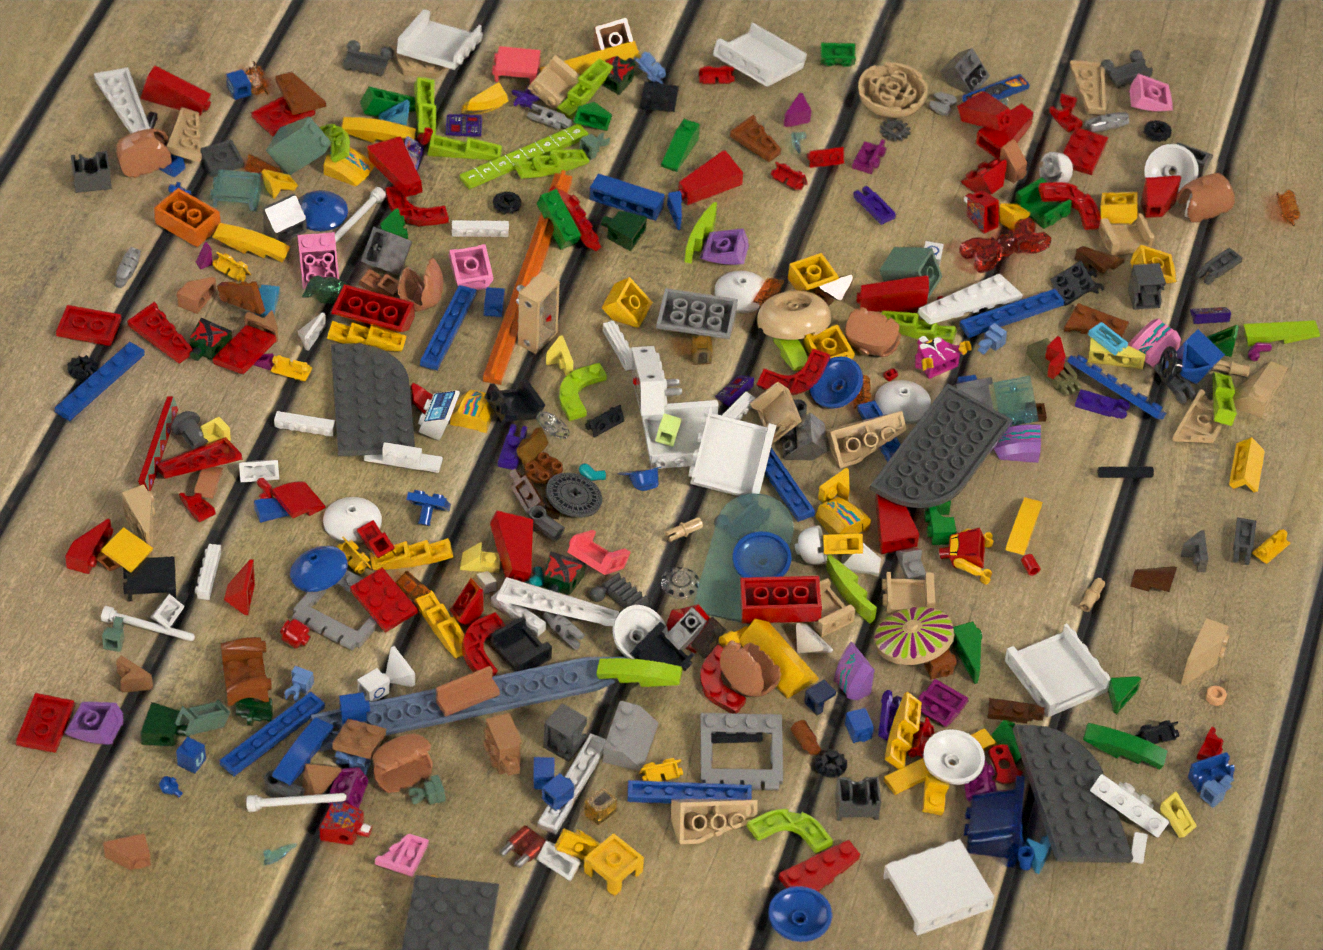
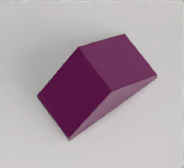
[784,93,811,127]

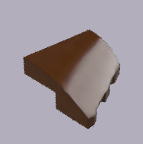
[1075,246,1125,274]
[1130,566,1177,592]

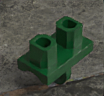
[235,697,273,726]

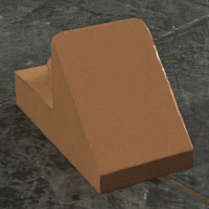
[244,310,278,343]
[116,655,153,692]

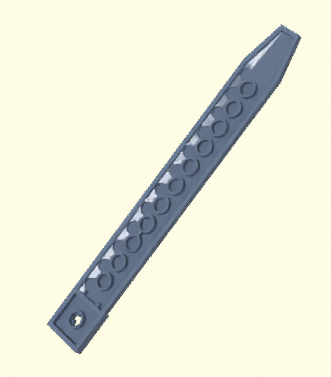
[311,657,627,751]

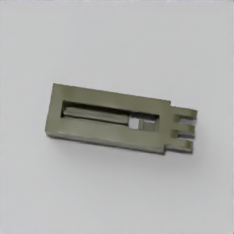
[1026,338,1082,397]

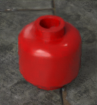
[280,619,311,649]

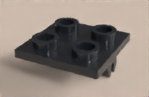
[640,82,679,112]
[1050,260,1104,306]

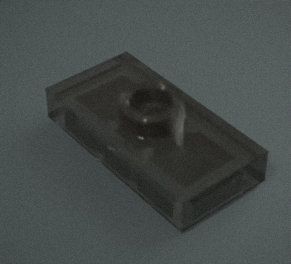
[690,617,726,659]

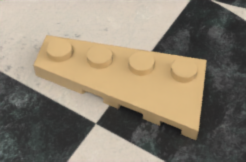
[1069,60,1106,115]
[167,107,202,162]

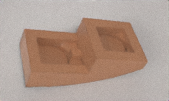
[359,269,399,297]
[194,467,223,499]

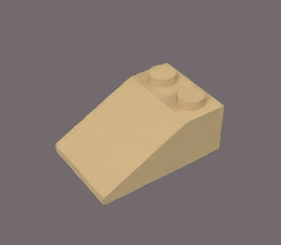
[122,484,155,558]
[1181,618,1230,686]

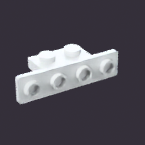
[364,442,443,473]
[1090,774,1169,837]

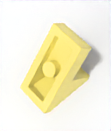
[546,335,573,376]
[460,542,501,573]
[1160,791,1197,838]

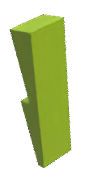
[414,77,436,135]
[427,134,502,160]
[1243,320,1320,347]
[1212,372,1237,426]

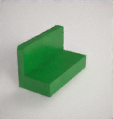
[991,720,1022,764]

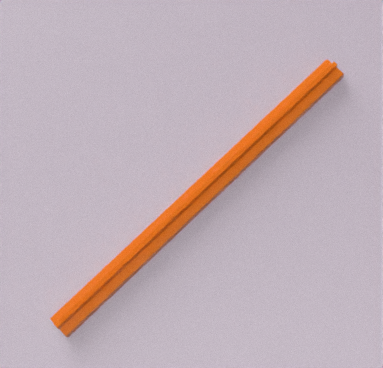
[483,170,573,385]

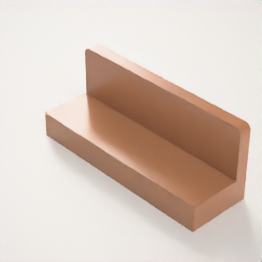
[436,666,500,717]

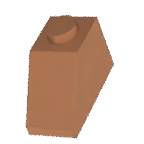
[1000,139,1027,184]
[176,277,217,314]
[103,833,151,870]

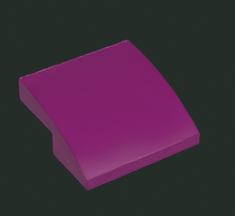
[918,679,969,728]

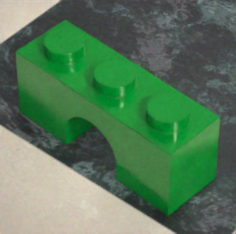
[536,189,581,250]
[924,500,957,545]

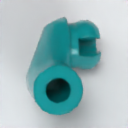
[579,463,606,481]
[525,566,544,587]

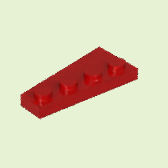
[549,186,601,252]
[127,301,193,364]
[156,437,243,479]
[779,839,860,893]

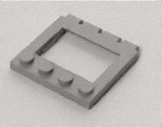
[292,570,379,650]
[700,713,783,790]

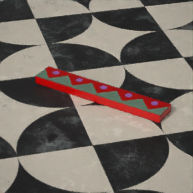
[138,396,178,491]

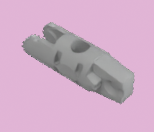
[527,103,572,129]
[1085,112,1129,132]
[115,247,141,288]
[543,611,585,650]

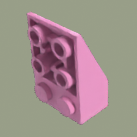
[297,232,340,289]

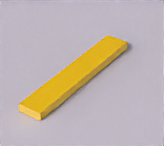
[539,41,640,75]
[883,728,996,795]

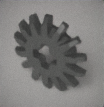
[880,118,911,141]

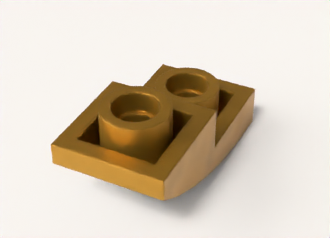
[517,427,549,465]

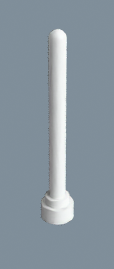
[335,187,386,243]
[101,606,195,641]
[247,793,346,812]

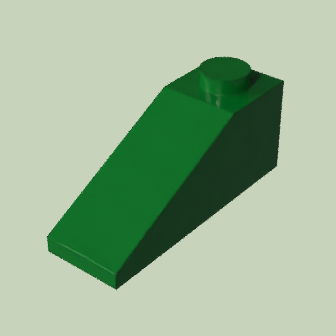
[359,86,416,117]
[661,119,700,172]
[952,621,982,684]

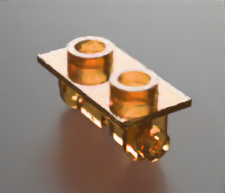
[245,60,269,96]
[245,154,283,179]
[1276,190,1300,226]
[753,277,784,309]
[853,369,872,409]

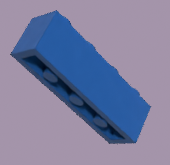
[589,173,665,221]

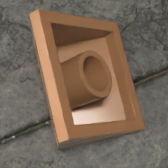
[593,18,633,51]

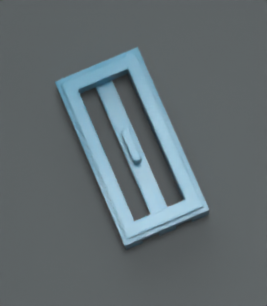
[1088,322,1128,355]

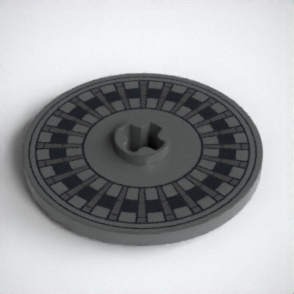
[546,473,602,518]

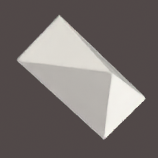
[297,313,326,351]
[239,460,279,482]
[841,543,881,576]
[149,594,185,629]
[796,623,833,653]
[386,646,415,687]
[537,841,581,881]

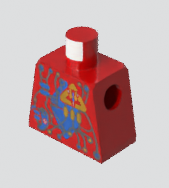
[964,191,999,234]
[320,801,372,845]

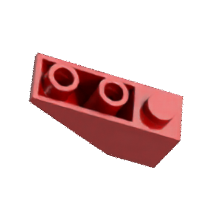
[65,518,113,574]

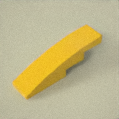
[341,117,416,143]
[213,223,291,263]
[327,321,407,352]
[1005,497,1043,555]
[370,538,454,570]
[414,590,464,659]
[885,692,922,770]

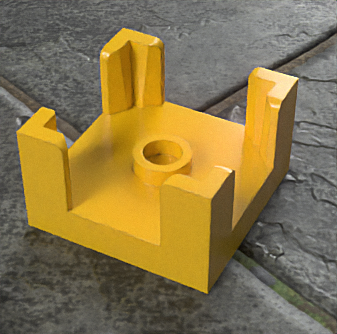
[584,833,644,896]

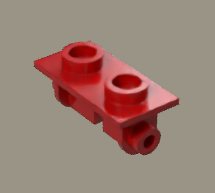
[698,66,734,85]
[807,147,844,168]
[771,162,808,191]
[907,717,935,759]

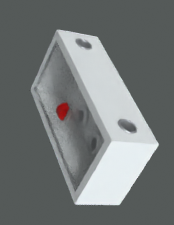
[632,346,682,416]

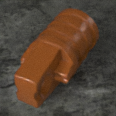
[790,720,821,755]

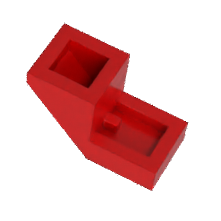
[1045,336,1066,379]
[357,520,395,558]

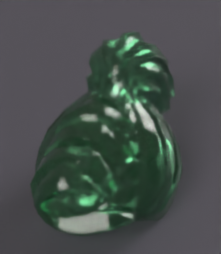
[302,276,347,304]

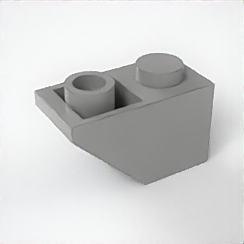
[665,607,707,650]

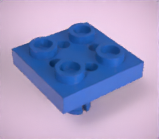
[406,490,451,526]

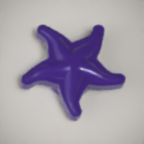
[512,86,540,109]

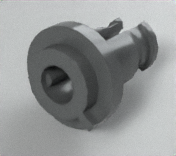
[171,411,208,450]

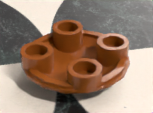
[525,452,563,484]

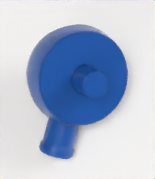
[168,181,191,194]
[159,776,183,798]

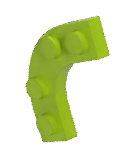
[319,124,350,163]
[559,362,607,421]
[747,809,833,854]

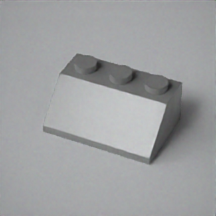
[603,701,658,771]

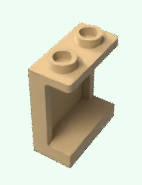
[528,55,580,111]
[1098,213,1155,256]
[750,382,802,443]
[882,572,935,614]
[809,578,855,637]

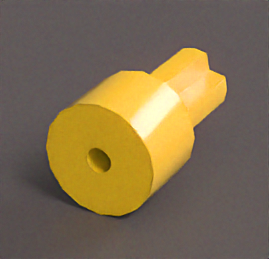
[719,626,748,648]

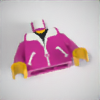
[915,336,972,379]

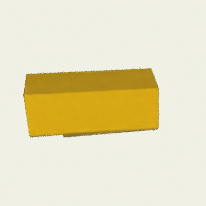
[739,619,819,699]

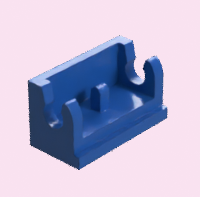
[1188,752,1235,793]

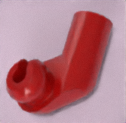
[417,127,433,145]
[257,477,272,499]

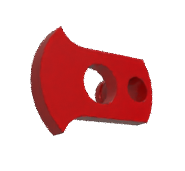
[988,744,1023,784]

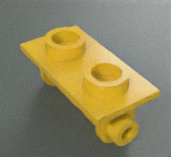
[212,252,251,282]
[270,355,313,382]
[1252,529,1291,564]
[337,537,373,574]
[639,758,683,782]

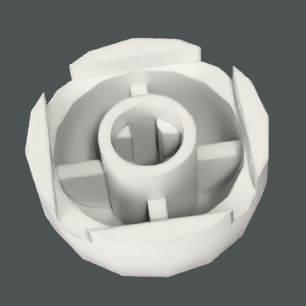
[1039,152,1073,183]
[795,525,827,565]

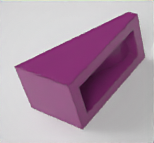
[196,242,212,269]
[254,353,274,371]

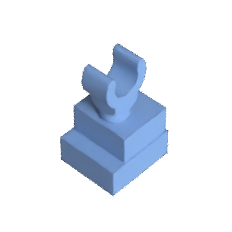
[977,323,1007,355]
[285,666,314,703]
[335,751,371,776]
[1199,775,1234,808]

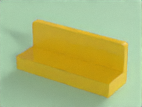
[1229,437,1265,493]

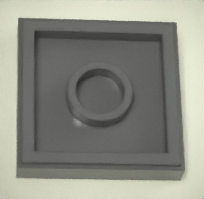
[200,140,245,176]

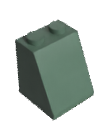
[266,116,332,175]
[880,247,942,299]

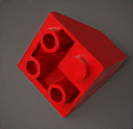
[961,159,1007,195]
[1141,175,1181,218]

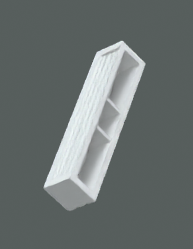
[452,220,509,237]
[603,321,632,371]
[722,392,755,420]
[274,411,335,436]
[195,544,221,600]
[491,591,546,637]

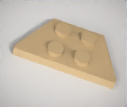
[392,45,447,78]
[1172,389,1224,443]

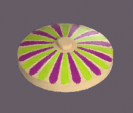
[874,607,954,665]

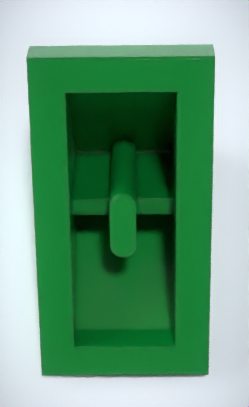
[573,102,612,131]
[1207,325,1239,357]
[1108,676,1142,714]

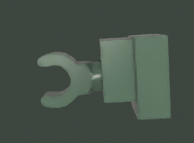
[579,133,610,160]
[102,616,124,652]
[409,774,446,805]

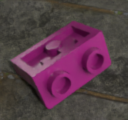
[852,139,887,175]
[964,760,997,802]
[327,767,368,809]

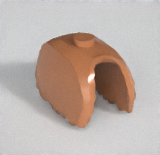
[116,129,171,178]
[1176,173,1235,223]
[397,258,443,312]
[845,307,901,357]
[720,640,781,697]
[372,733,433,793]

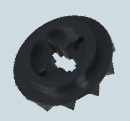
[1144,120,1172,142]
[493,192,522,214]
[67,355,98,380]
[815,749,847,778]

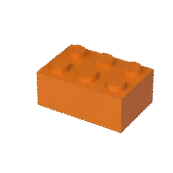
[154,188,221,247]

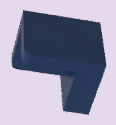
[804,680,836,715]

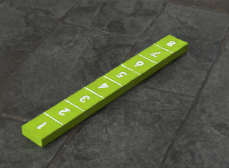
[460,124,589,190]

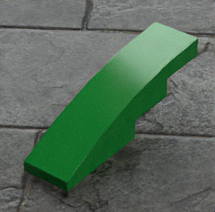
[1083,723,1168,770]

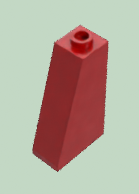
[140,65,212,116]
[957,91,1013,131]
[976,103,1034,160]
[367,136,423,197]
[677,150,743,206]
[856,276,929,313]
[875,494,919,555]
[490,510,533,583]

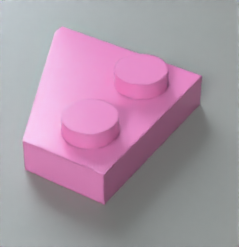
[375,834,429,877]

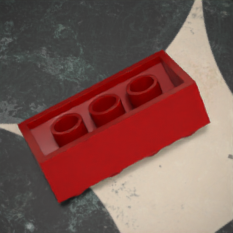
[331,284,415,332]
[740,576,822,624]

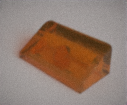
[395,570,431,600]

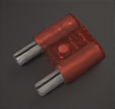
[499,825,546,868]

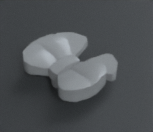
[929,92,957,116]

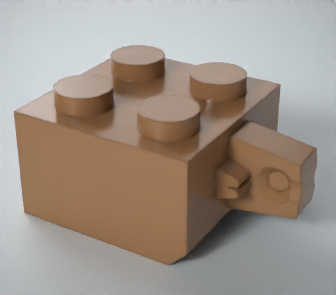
[483,713,522,776]

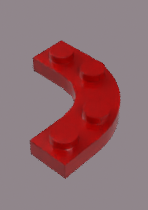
[1038,182,1101,230]
[385,186,449,227]
[756,348,831,395]
[462,612,506,677]
[700,645,746,714]

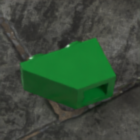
[380,208,408,239]

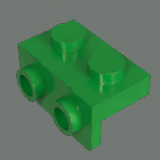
[820,42,856,67]

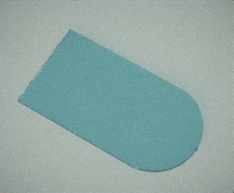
[693,494,794,625]

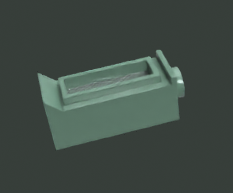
[175,699,230,736]

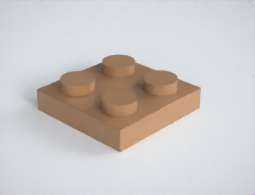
[333,719,386,759]

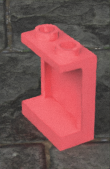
[492,46,541,84]
[567,530,631,575]

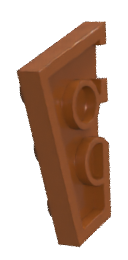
[275,72,326,115]
[730,115,781,163]
[217,281,265,315]
[1064,303,1129,337]

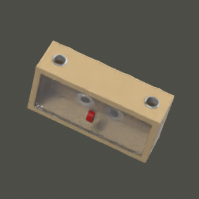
[516,272,560,354]

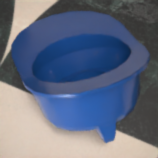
[617,466,662,491]

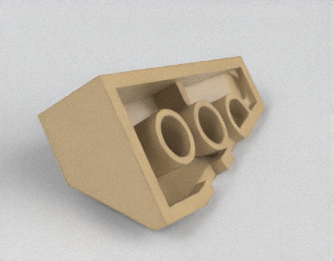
[1233,361,1288,418]
[826,411,907,468]
[671,799,757,844]

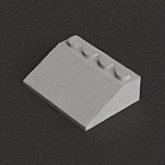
[656,288,738,339]

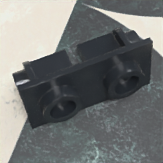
[585,405,624,438]
[1135,720,1179,744]

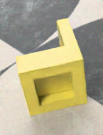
[200,417,231,445]

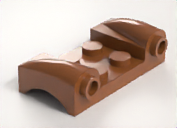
[220,637,272,706]

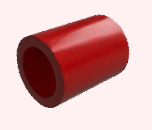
[1021,554,1041,576]

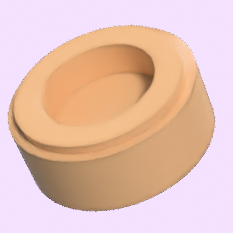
[1206,686,1227,706]

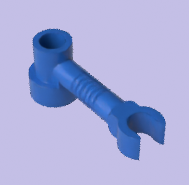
[1009,822,1034,870]

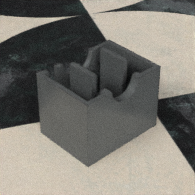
[71,151,112,193]
[1128,263,1166,310]
[543,703,587,762]
[835,777,881,821]

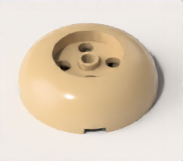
[858,62,928,118]
[757,291,831,340]

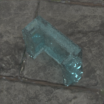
[210,169,262,211]
[993,376,1039,427]

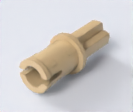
[1213,360,1250,378]
[665,517,703,542]
[1079,578,1105,612]

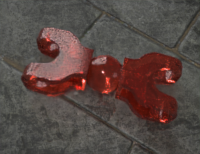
[959,218,1052,273]

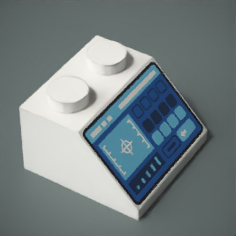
[418,390,460,441]

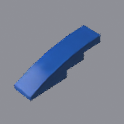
[272,717,334,785]

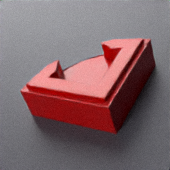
[1060,93,1078,113]

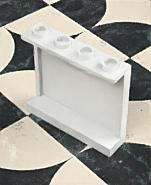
[397,9,483,70]
[713,23,807,87]
[642,400,718,469]
[688,408,776,501]
[1005,624,1111,718]
[884,839,994,935]

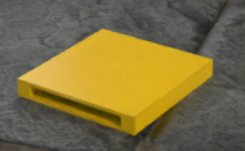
[101,527,153,573]

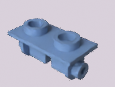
[634,52,666,84]

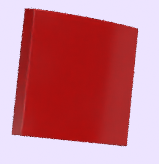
[272,481,326,519]

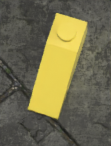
[1088,338,1146,369]

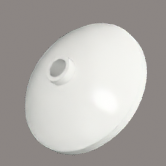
[1145,144,1198,192]
[714,271,769,313]
[875,380,931,424]
[323,497,382,544]
[613,605,668,659]
[923,730,985,785]

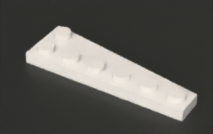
[94,68,150,134]
[918,273,1023,325]
[496,577,619,626]

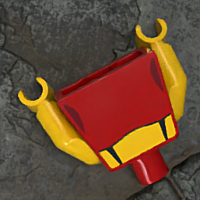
[939,527,994,584]

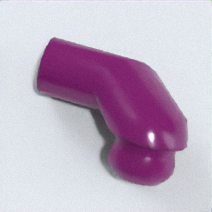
[1248,342,1272,361]

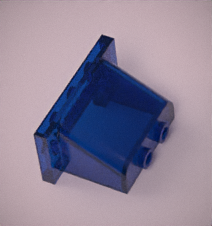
[964,776,1025,868]

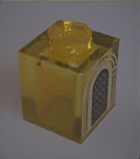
[691,336,713,365]
[584,788,617,825]

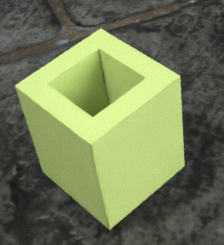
[655,413,682,447]

